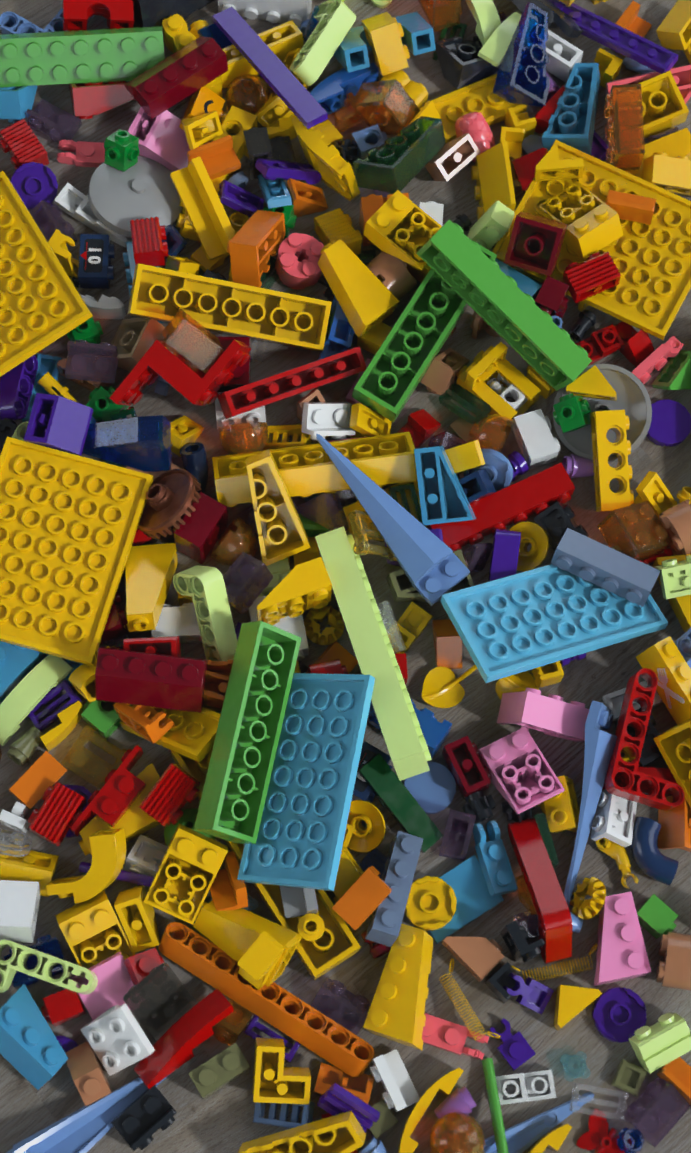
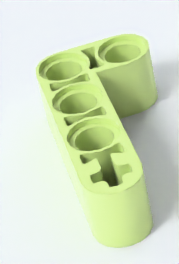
[290,0,357,86]
[173,565,238,661]
[0,939,98,995]

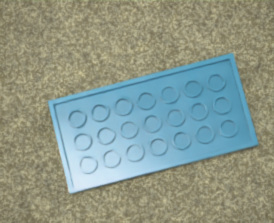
[440,545,668,683]
[237,673,375,891]

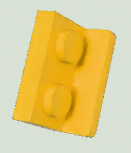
[544,775,580,833]

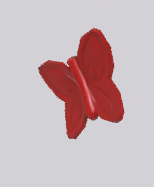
[576,1109,639,1153]

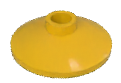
[509,522,549,572]
[347,800,386,853]

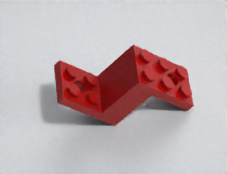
[110,339,252,406]

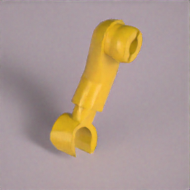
[596,838,638,889]

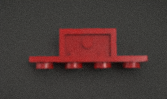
[70,745,146,836]

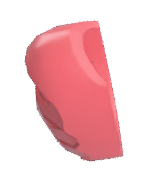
[455,112,495,162]

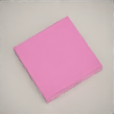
[71,952,145,1020]

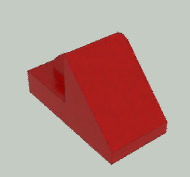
[615,321,655,367]
[397,409,441,449]

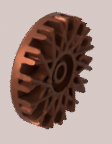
[138,469,201,539]

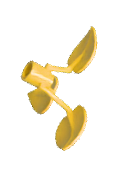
[421,665,539,709]

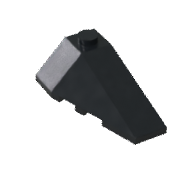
[133,0,215,30]
[435,36,532,90]

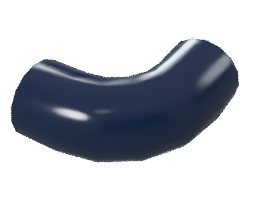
[180,442,208,494]
[630,816,679,886]

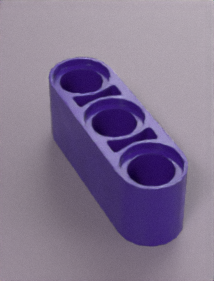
[0,355,38,420]
[488,529,521,582]

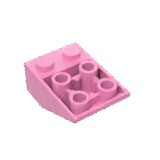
[128,107,210,172]
[479,727,565,814]

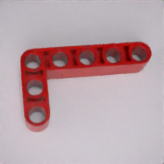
[604,668,685,811]
[507,818,572,964]

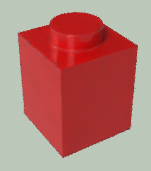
[41,989,86,1027]

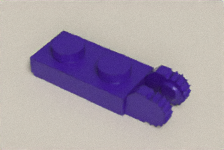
[255,158,322,185]

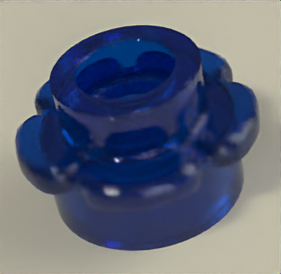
[617,1127,644,1153]

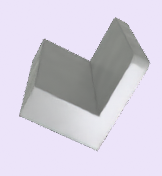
[280,886,318,919]

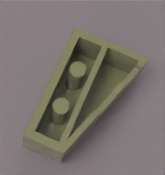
[386,549,474,602]

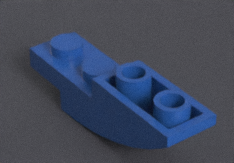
[310,62,378,115]
[317,296,355,361]

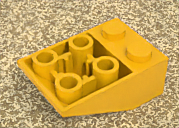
[539,181,623,260]
[363,190,442,270]
[257,557,332,625]
[143,824,228,925]
[55,890,136,969]

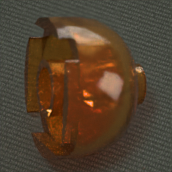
[225,74,270,114]
[469,414,514,453]
[218,422,268,455]
[209,515,257,567]
[430,1112,486,1153]

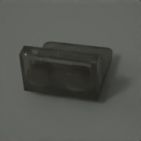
[123,963,198,1041]

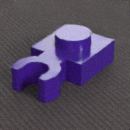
[503,973,554,1015]
[489,1018,536,1071]

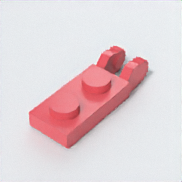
[57,139,105,168]
[422,1013,489,1060]

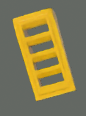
[258,425,312,450]

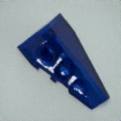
[493,2,550,107]
[82,415,171,472]

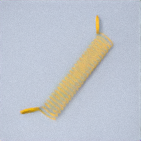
[511,943,598,982]
[439,958,501,1040]

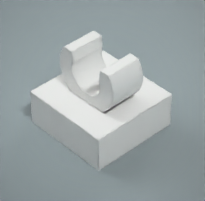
[0,801,30,834]

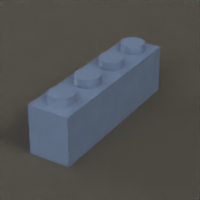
[550,528,660,607]
[365,831,423,947]

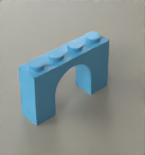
[334,12,436,73]

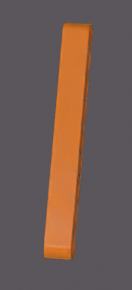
[158,922,374,1077]

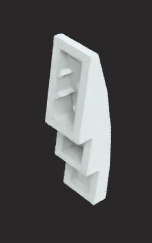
[53,182,132,248]

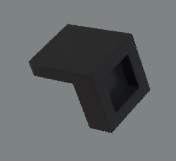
[485,962,516,1004]

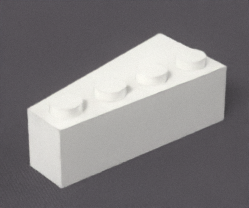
[218,0,312,27]

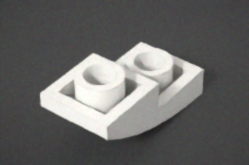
[80,294,126,320]
[496,1070,557,1105]

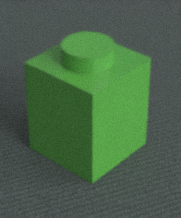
[637,894,678,939]

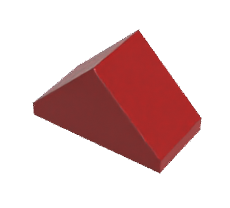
[512,147,548,193]

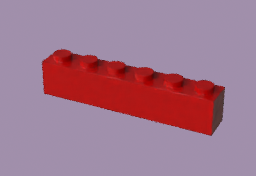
[217,346,367,419]
[428,463,575,552]

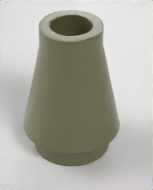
[7,727,43,766]

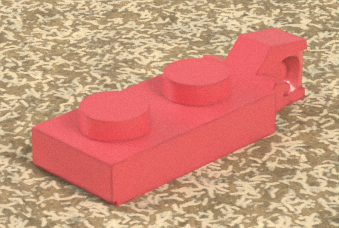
[631,335,684,385]

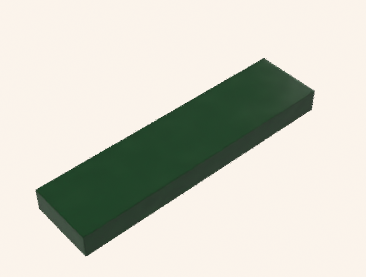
[357,753,443,853]

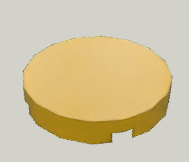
[405,876,457,931]

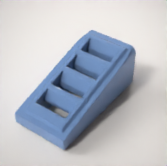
[253,1101,315,1128]

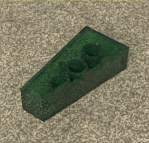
[353,116,446,194]

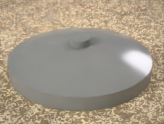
[88,156,183,238]
[553,364,652,462]

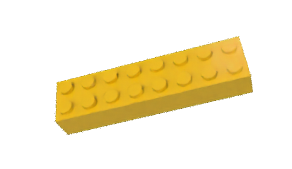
[127,263,332,351]
[212,432,417,507]

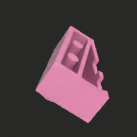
[497,688,589,742]
[594,891,651,986]

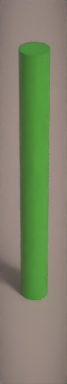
[482,1058,509,1153]

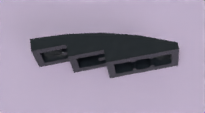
[511,0,583,38]

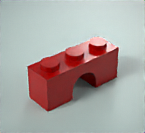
[63,0,134,31]

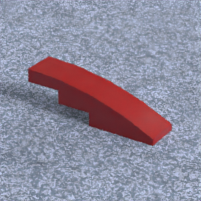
[134,988,234,1089]

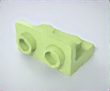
[655,555,691,600]

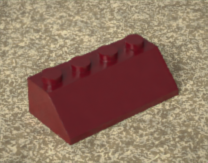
[125,36,228,119]
[95,647,208,713]

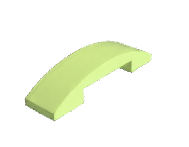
[465,0,501,45]
[478,10,541,67]
[0,654,74,746]

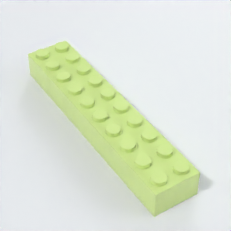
[315,526,432,781]

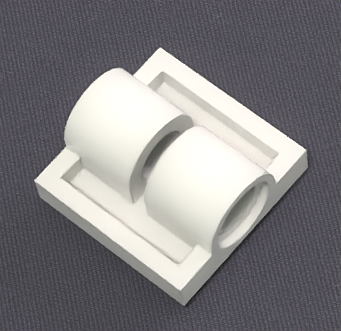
[80,1003,155,1076]

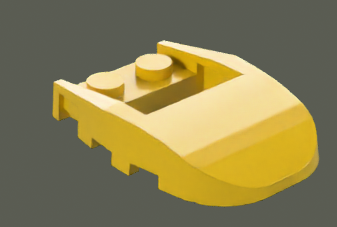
[291,114,360,201]

